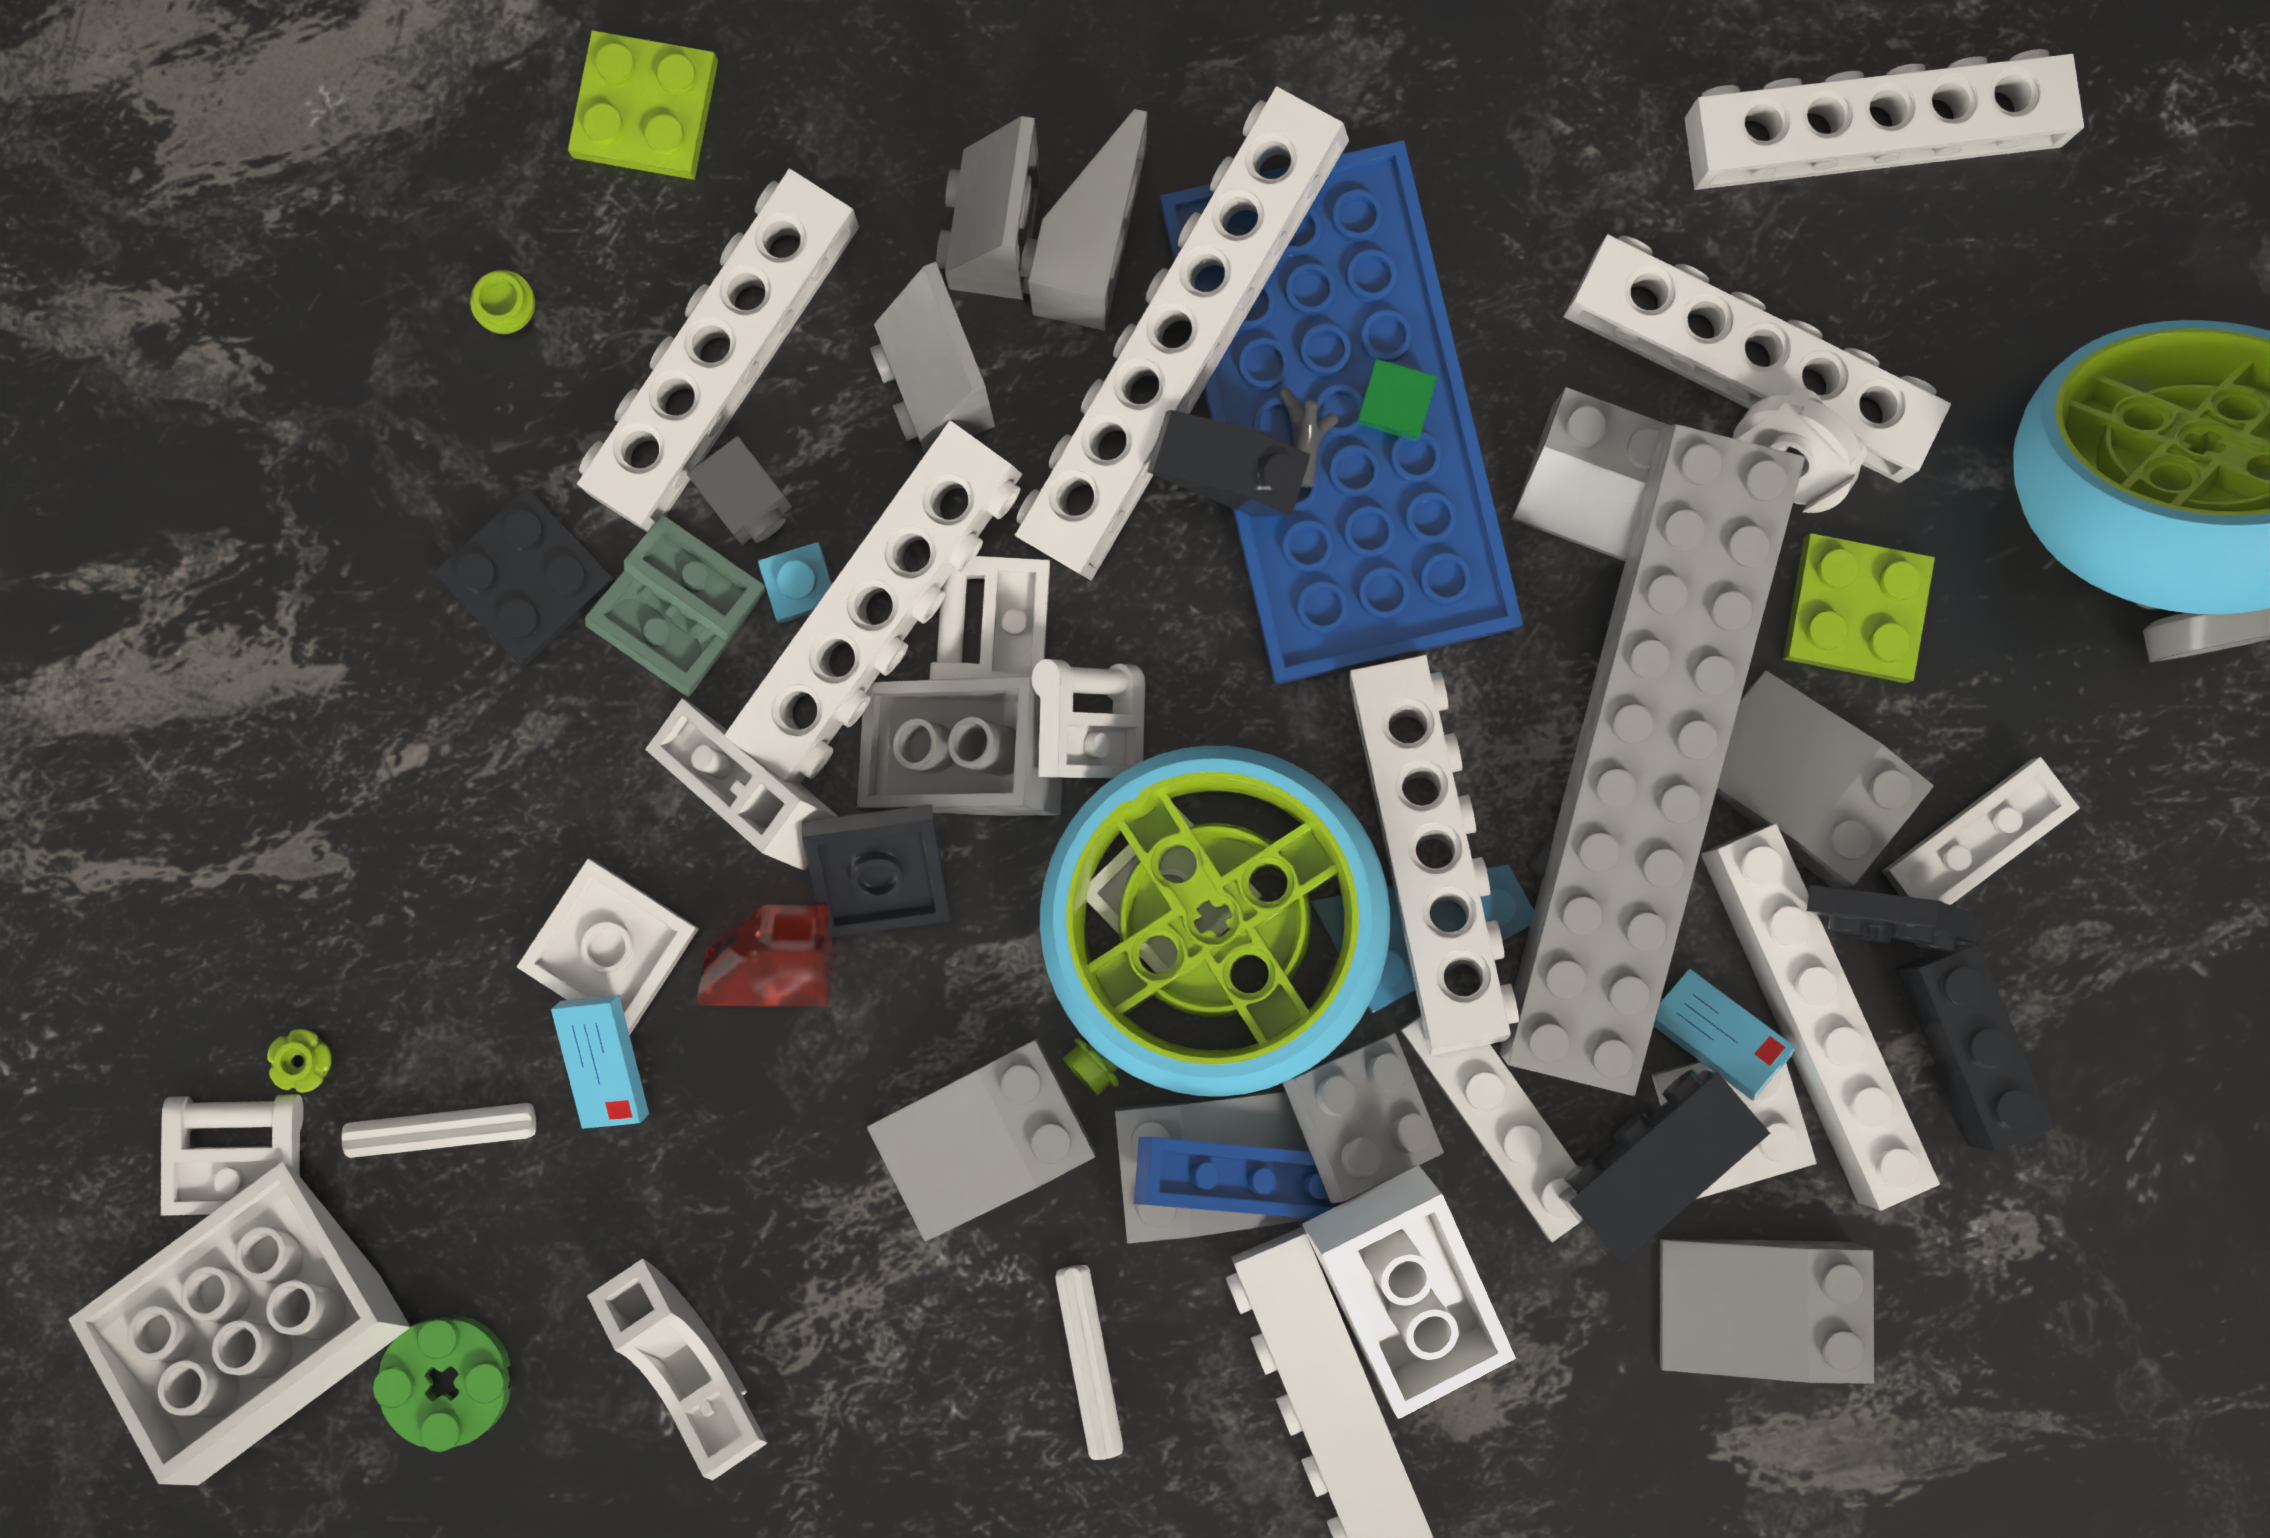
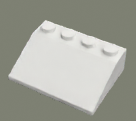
[68,1161,411,1485]

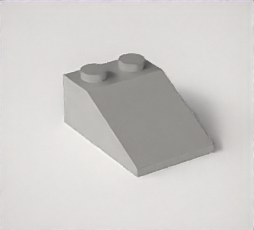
[1020,109,1147,331]
[936,116,1041,300]
[870,262,995,454]
[1716,670,1934,888]
[857,676,1063,816]
[867,1038,1096,1242]
[1115,1091,1310,1243]
[1660,1239,1874,1384]

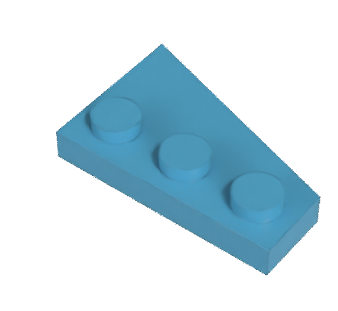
[1310,864,1534,1013]

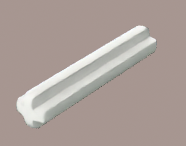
[342,1103,536,1158]
[1055,1265,1123,1460]

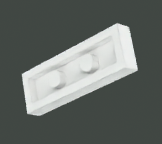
[1882,757,2080,905]

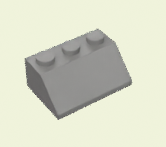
[1511,387,1671,561]

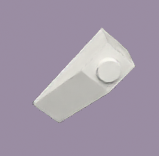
[645,698,839,871]

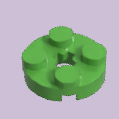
[373,1316,511,1452]

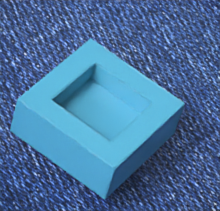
[758,542,833,624]

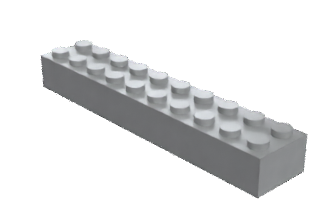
[1497,424,1805,1096]

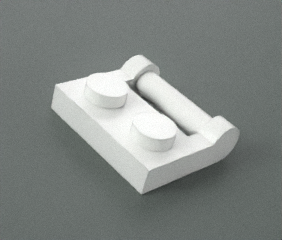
[929,556,1050,680]
[1031,659,1145,778]
[161,1094,303,1215]

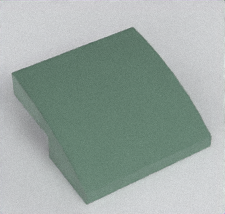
[585,515,765,698]

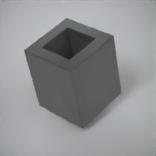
[687,436,792,545]

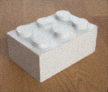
[1302,1165,1516,1419]

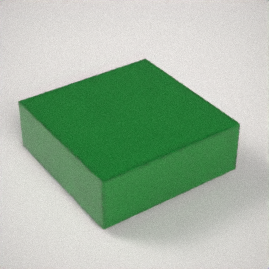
[1357,359,1438,441]

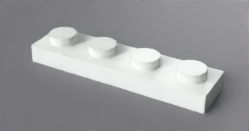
[1400,993,1580,1242]

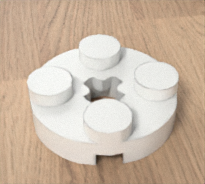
[1733,388,1867,513]

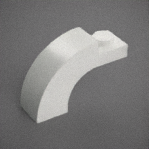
[587,1259,768,1480]

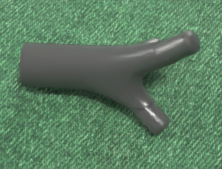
[1279,388,1338,488]

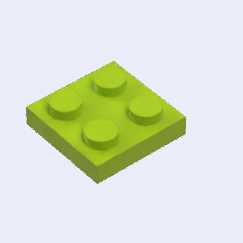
[568,31,718,180]
[1783,533,1935,683]

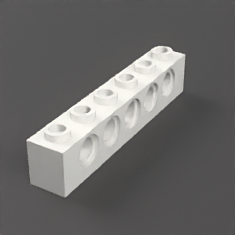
[1685,49,2084,190]
[577,168,859,532]
[1564,234,1951,483]
[724,421,1023,783]
[1350,655,1519,1056]

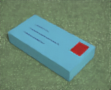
[1654,969,1795,1101]
[551,994,649,1129]

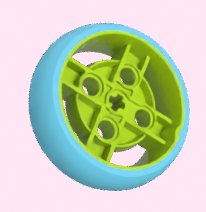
[2013,320,2270,615]
[1040,746,1390,1096]

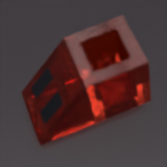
[697,905,834,1006]

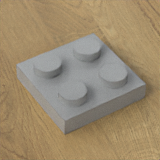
[1283,1033,1444,1204]

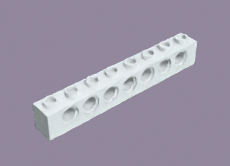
[1015,86,1349,581]

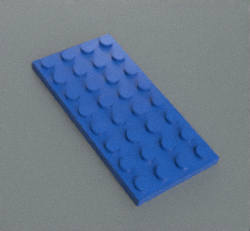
[1159,140,1523,685]

